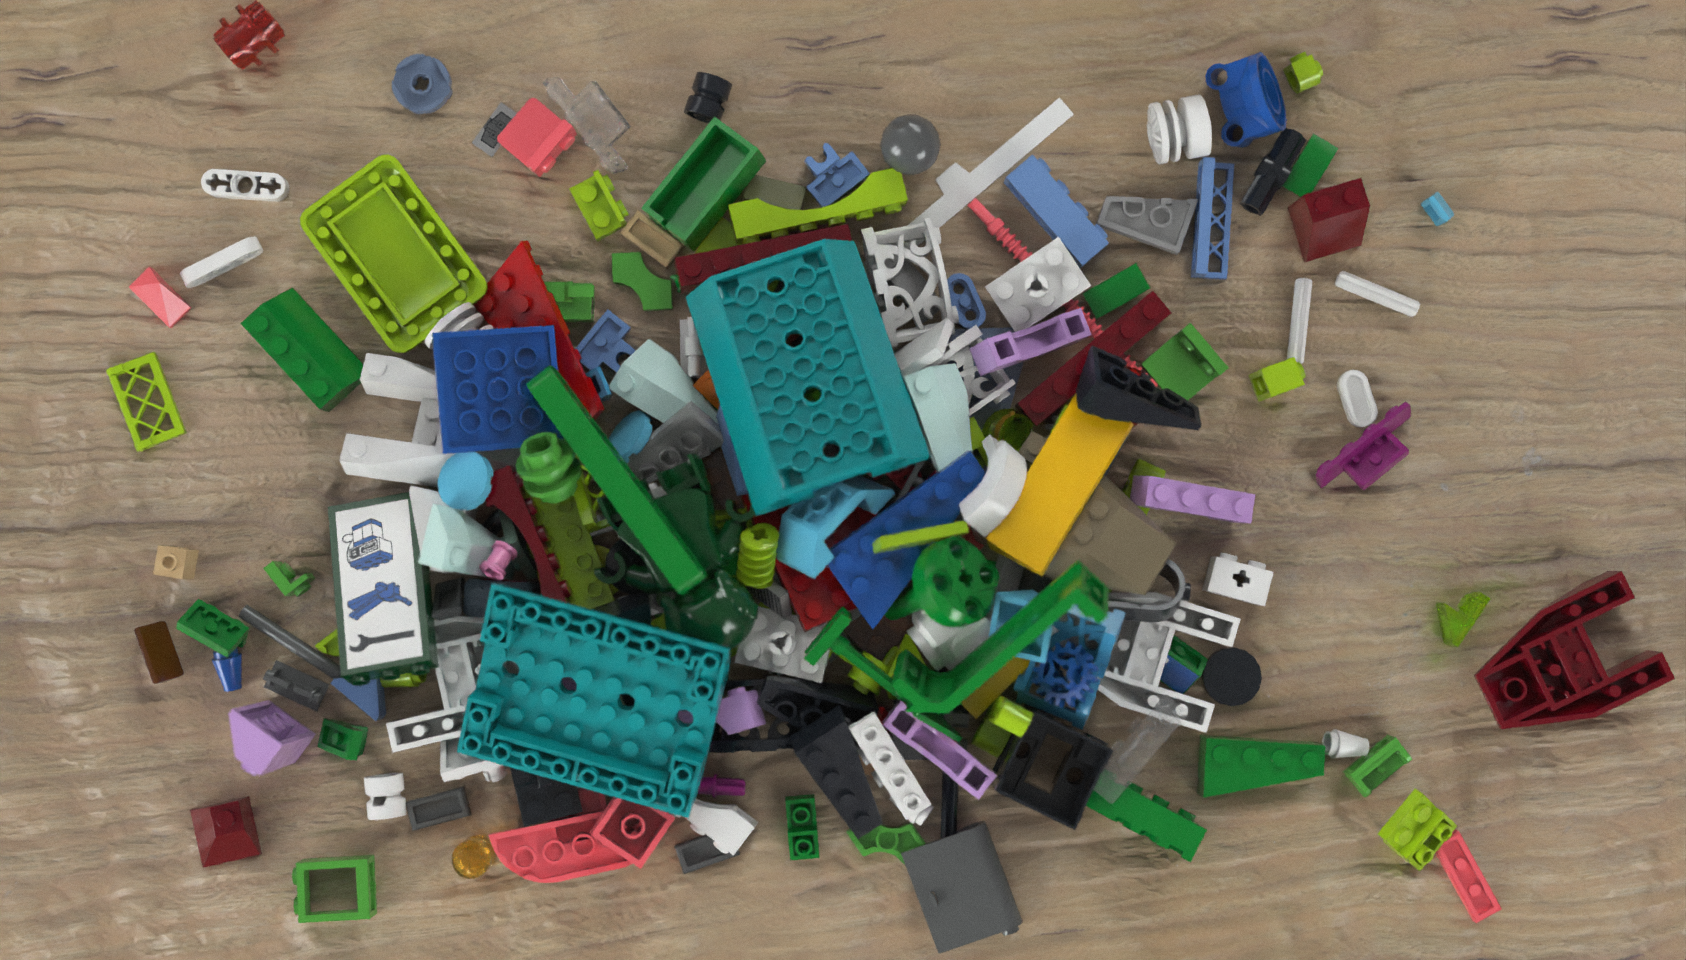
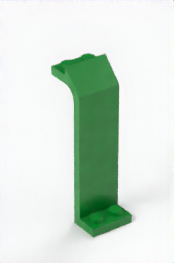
[891,560,1109,713]

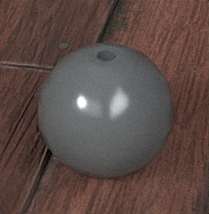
[880,114,941,175]

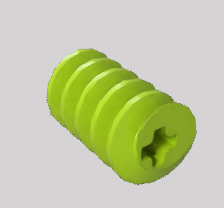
[736,523,779,589]

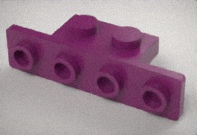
[1316,401,1411,491]

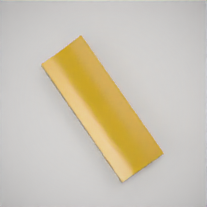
[986,394,1133,576]

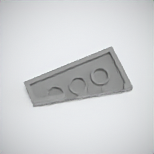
[627,401,724,483]

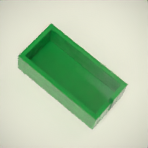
[641,116,766,252]

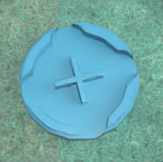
[609,410,653,463]
[438,452,493,511]

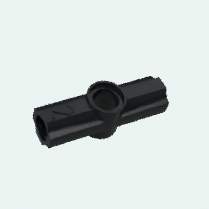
[1239,128,1306,216]

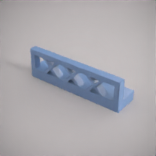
[1191,157,1234,280]

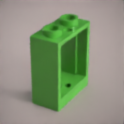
[292,855,377,923]

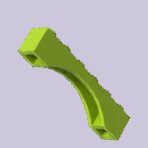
[728,168,908,244]

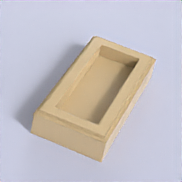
[620,210,685,269]

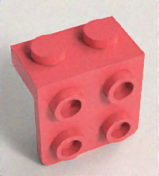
[497,98,577,177]

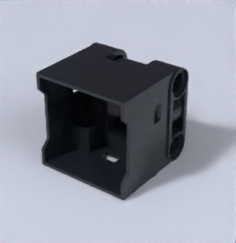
[991,704,1114,830]

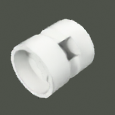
[364,773,407,820]

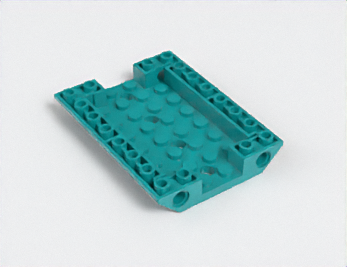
[686,239,930,516]
[457,582,730,818]

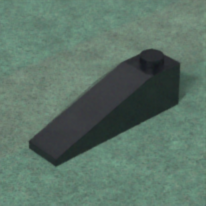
[1076,346,1201,430]
[756,676,879,756]

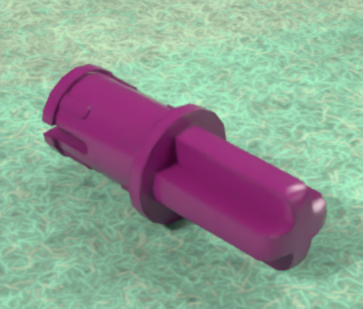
[697,774,746,798]

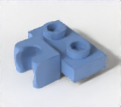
[804,143,870,208]
[575,309,636,373]

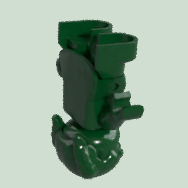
[594,453,758,649]

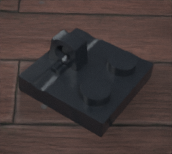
[510,768,583,827]

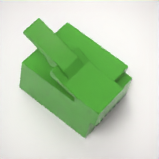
[544,281,595,323]

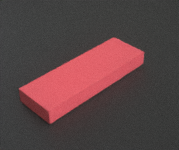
[1436,829,1502,923]

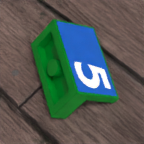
[1160,635,1208,694]

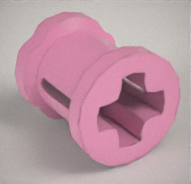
[480,540,518,581]

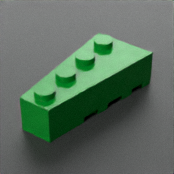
[1086,768,1207,862]

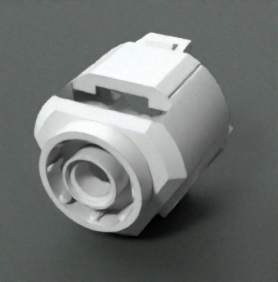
[906,610,992,672]

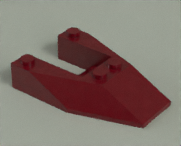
[1474,571,1675,729]

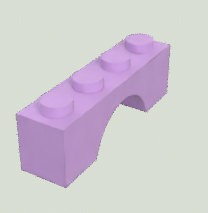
[970,308,1092,376]
[1130,476,1255,524]
[678,686,766,735]
[882,700,997,800]

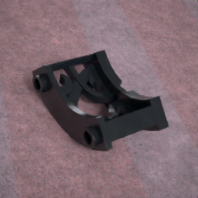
[709,674,810,753]

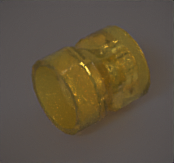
[451,834,497,879]

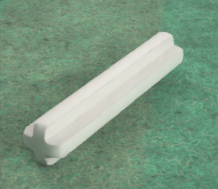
[1335,271,1420,317]
[1287,278,1312,363]

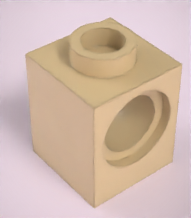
[153,545,199,579]

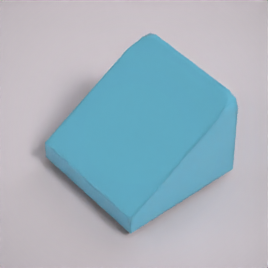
[1421,192,1454,226]

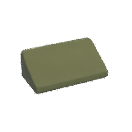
[743,175,806,210]

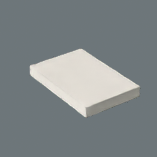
[894,317,954,377]

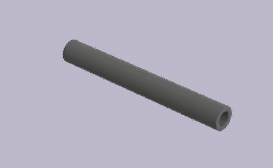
[239,605,341,679]

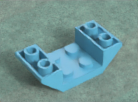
[776,475,895,579]

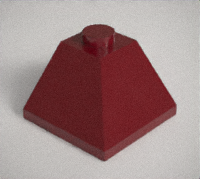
[190,796,262,868]

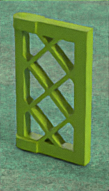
[106,352,187,452]

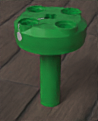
[884,535,999,628]

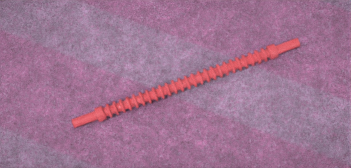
[968,198,1158,387]

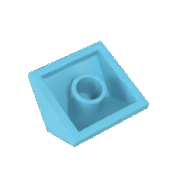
[989,590,1053,664]

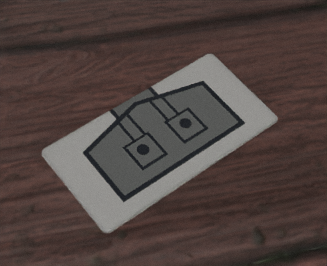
[472,102,517,157]

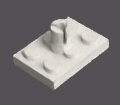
[985,237,1091,332]
[735,607,830,683]
[440,737,507,782]

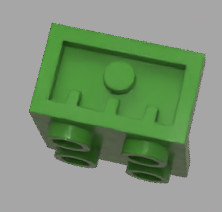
[1141,323,1229,400]

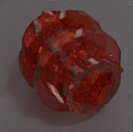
[213,0,286,70]

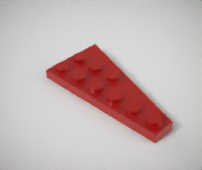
[473,241,604,420]

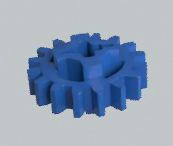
[1032,641,1099,708]

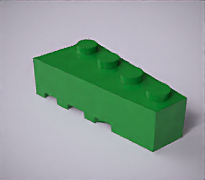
[1197,735,1326,798]

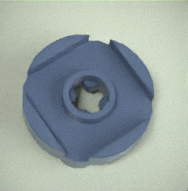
[392,54,452,115]

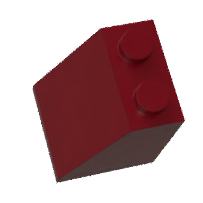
[1288,178,1370,263]

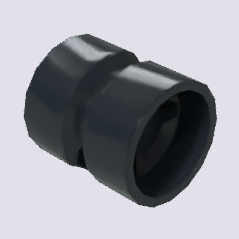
[684,72,732,124]

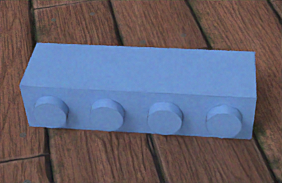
[1003,154,1109,269]

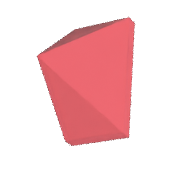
[129,267,192,328]

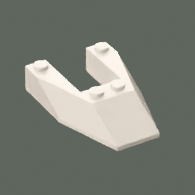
[339,353,521,487]
[1051,592,1241,733]
[386,616,519,753]

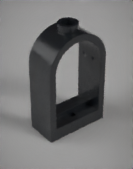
[1108,559,1191,622]

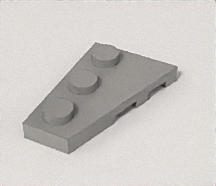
[1096,196,1198,255]

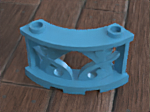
[1013,604,1126,730]

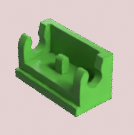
[1342,734,1413,797]

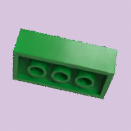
[240,288,364,412]

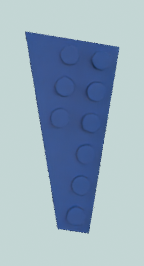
[827,450,986,630]

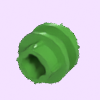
[515,432,582,503]

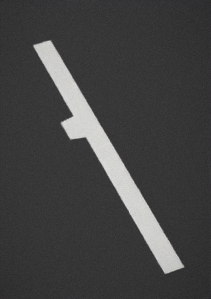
[862,97,1074,286]

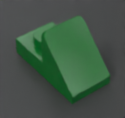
[317,718,368,761]

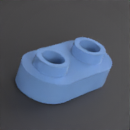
[947,273,986,329]

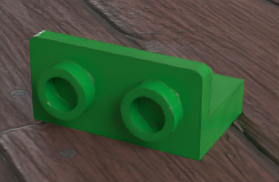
[176,599,249,658]

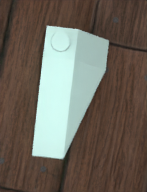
[609,339,719,452]
[903,363,972,472]
[418,504,515,580]

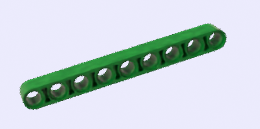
[526,365,707,595]

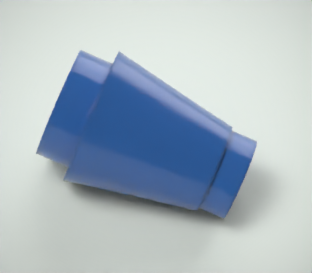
[211,647,242,692]

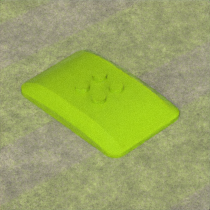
[300,154,488,353]

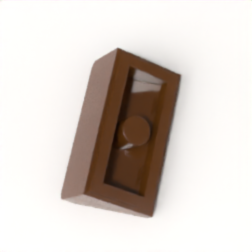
[134,621,184,684]

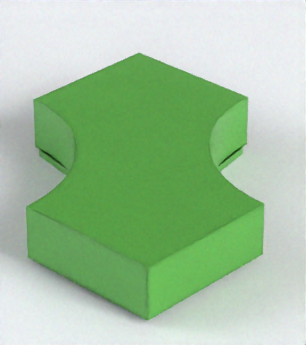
[612,252,673,311]
[846,822,926,864]

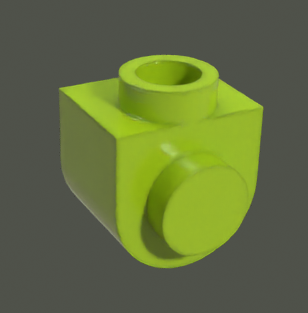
[1283,52,1323,94]

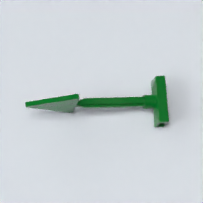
[804,606,963,742]

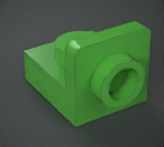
[263,561,315,597]

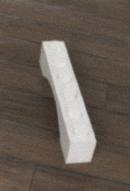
[673,799,758,856]

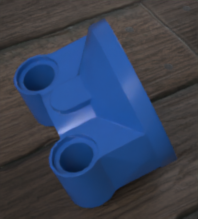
[1205,52,1287,148]

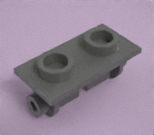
[263,660,330,711]

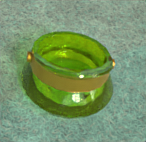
[982,408,1034,452]

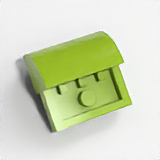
[1378,789,1457,871]

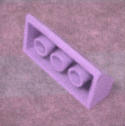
[229,700,316,776]

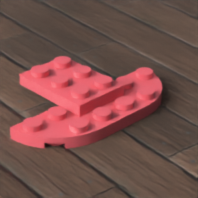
[489,786,639,883]

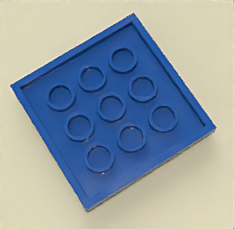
[432,325,564,454]

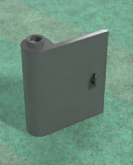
[901,821,1023,954]

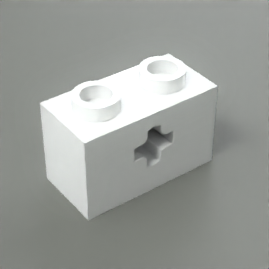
[1202,552,1274,606]

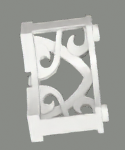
[861,217,959,347]
[924,325,1016,416]

